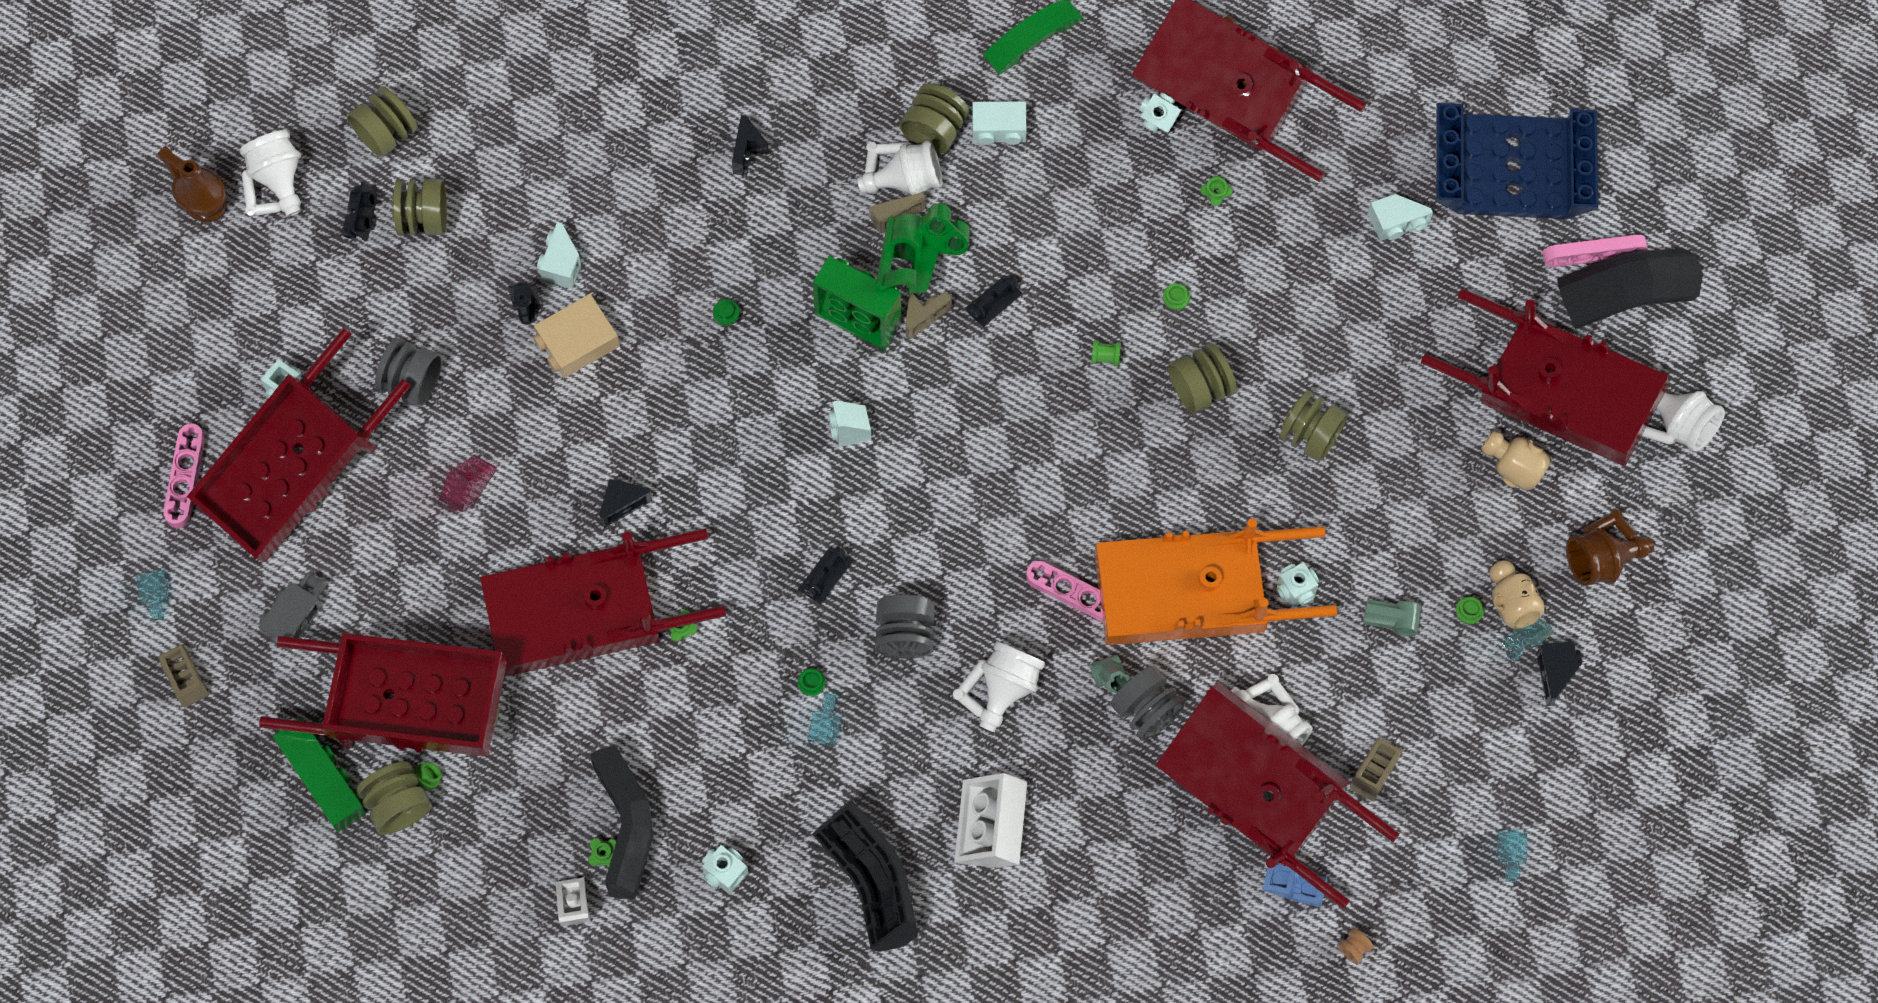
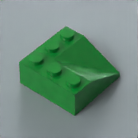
[813,256,901,351]

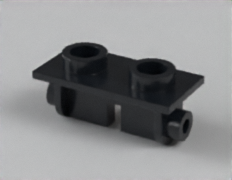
[342,182,378,242]
[965,275,1023,328]
[508,282,541,325]
[798,546,853,605]

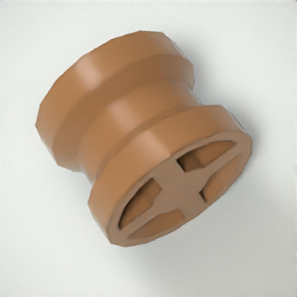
[1337,928,1374,965]

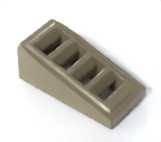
[869,192,926,233]
[158,644,209,707]
[1350,737,1403,801]

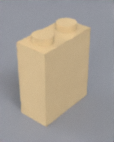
[533,294,620,378]

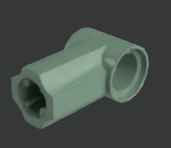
[1363,599,1421,636]
[1090,655,1130,693]

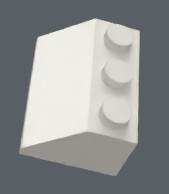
[954,773,1027,868]

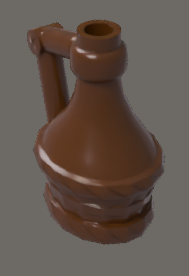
[156,146,227,222]
[1565,509,1654,586]

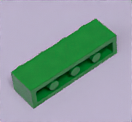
[273,717,366,833]

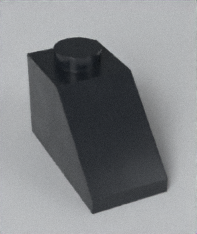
[1536,641,1582,707]

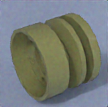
[899,83,969,154]
[346,86,418,158]
[392,179,447,235]
[1168,343,1237,414]
[1279,390,1349,463]
[357,762,432,835]

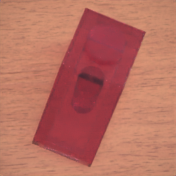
[439,455,497,512]

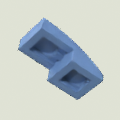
[1262,864,1328,907]

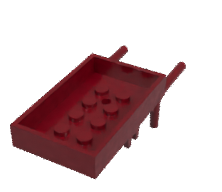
[1132,0,1367,183]
[1421,289,1669,466]
[187,327,411,562]
[480,528,726,677]
[259,633,507,757]
[1155,682,1400,910]

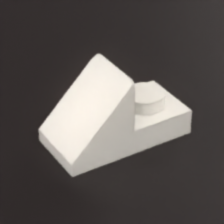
[556,877,591,926]

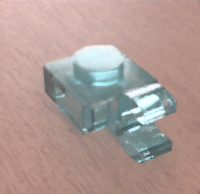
[136,570,170,621]
[1502,619,1554,661]
[807,693,841,747]
[1497,831,1527,882]

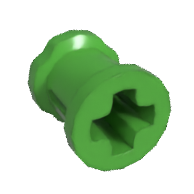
[1091,340,1121,367]

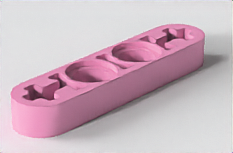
[1542,235,1648,267]
[164,424,205,528]
[1026,561,1103,622]

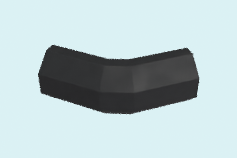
[1557,248,1703,329]
[590,746,653,899]
[812,801,918,952]

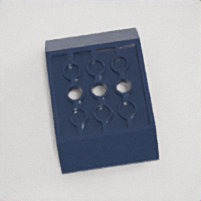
[1436,103,1598,219]

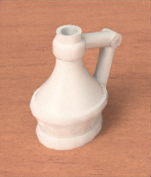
[240,130,301,217]
[857,140,943,195]
[1642,391,1725,451]
[953,641,1045,733]
[1231,674,1313,746]

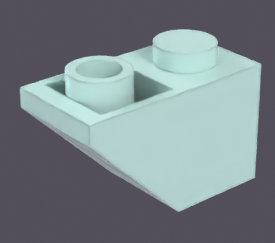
[1368,194,1433,241]
[537,222,581,289]
[828,401,871,447]

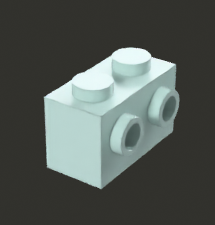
[972,102,1026,145]

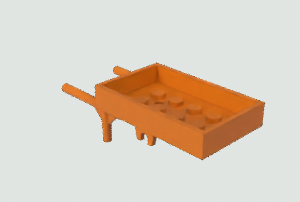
[1094,518,1337,645]

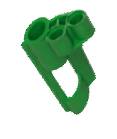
[876,203,970,293]

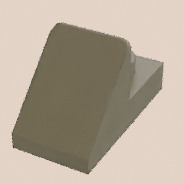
[906,291,952,340]

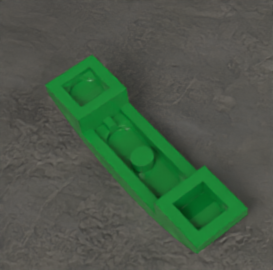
[983,0,1083,75]

